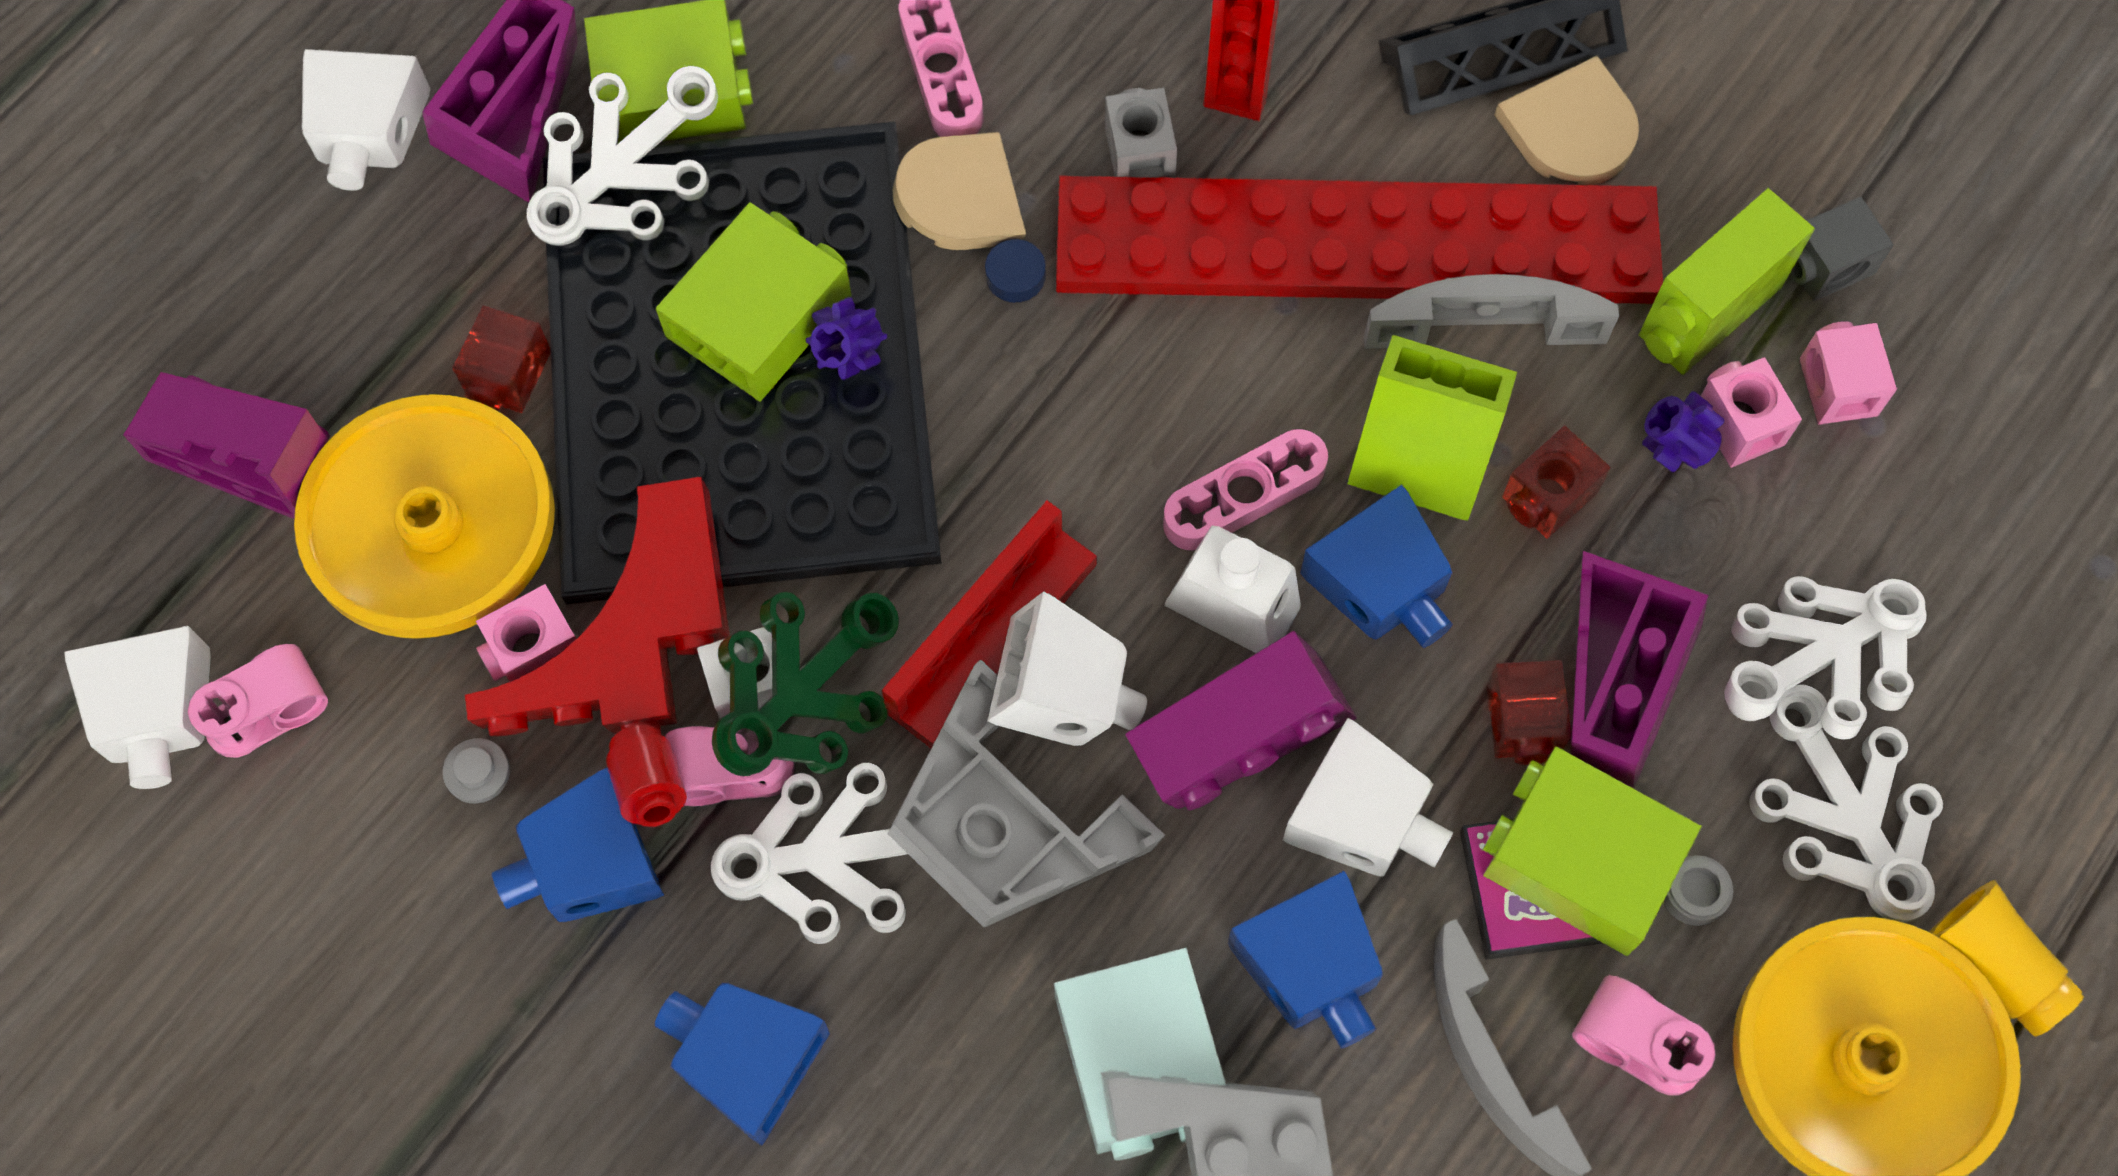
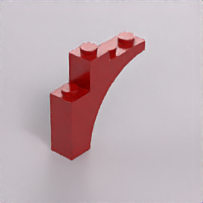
[465,477,730,736]

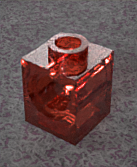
[452,305,551,413]
[1502,425,1611,539]
[1486,660,1572,765]

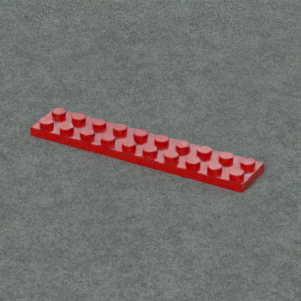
[1056,176,1663,304]

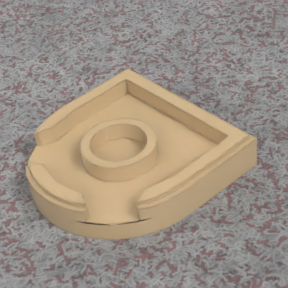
[1495,56,1639,185]
[893,132,1026,250]

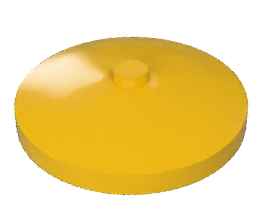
[294,394,555,638]
[1733,917,2021,1176]

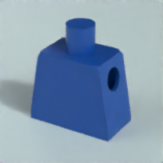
[1300,485,1453,648]
[491,768,664,922]
[1228,871,1383,1049]
[655,982,830,1146]

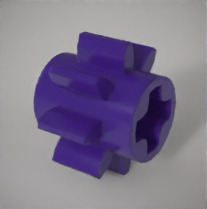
[805,297,887,380]
[1642,391,1725,473]

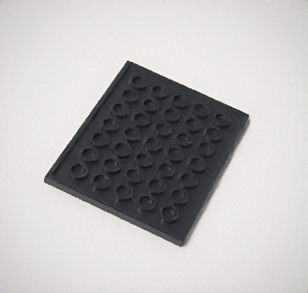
[542,121,942,604]

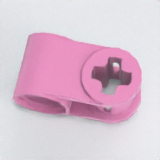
[188,644,328,758]
[666,726,795,806]
[1572,975,1715,1095]

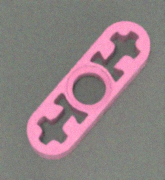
[899,0,983,137]
[1163,429,1328,551]

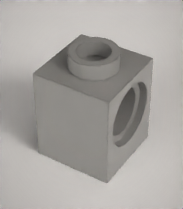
[1105,88,1177,178]

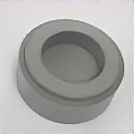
[1663,855,1733,926]

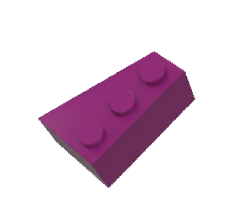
[422,0,578,203]
[123,372,330,519]
[1571,551,1708,789]
[1125,631,1357,810]

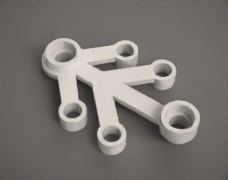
[527,66,718,245]
[1724,576,1926,739]
[1749,685,1943,923]
[711,763,908,944]

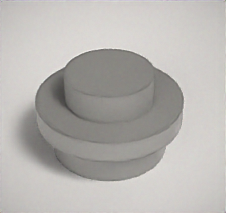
[443,738,510,804]

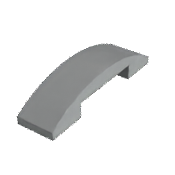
[1364,274,1619,349]
[1434,919,1592,1176]

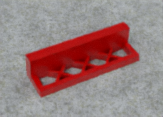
[1204,0,1279,122]
[881,500,1097,748]

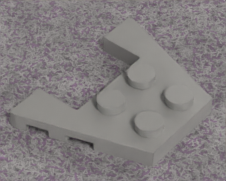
[888,660,1165,928]
[1101,1070,1333,1176]

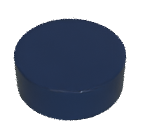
[985,239,1046,303]

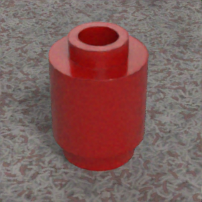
[606,725,687,827]

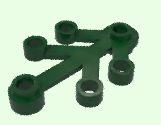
[712,592,899,776]

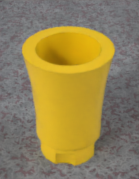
[1929,880,2084,1037]

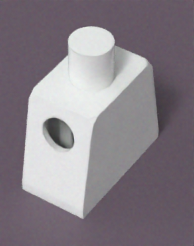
[302,49,430,191]
[1165,526,1301,653]
[988,592,1147,746]
[64,626,211,789]
[1283,718,1453,876]

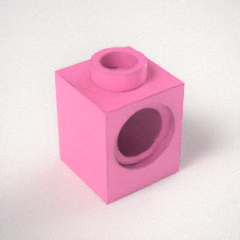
[1799,322,1897,425]
[1701,357,1802,468]
[476,584,576,682]

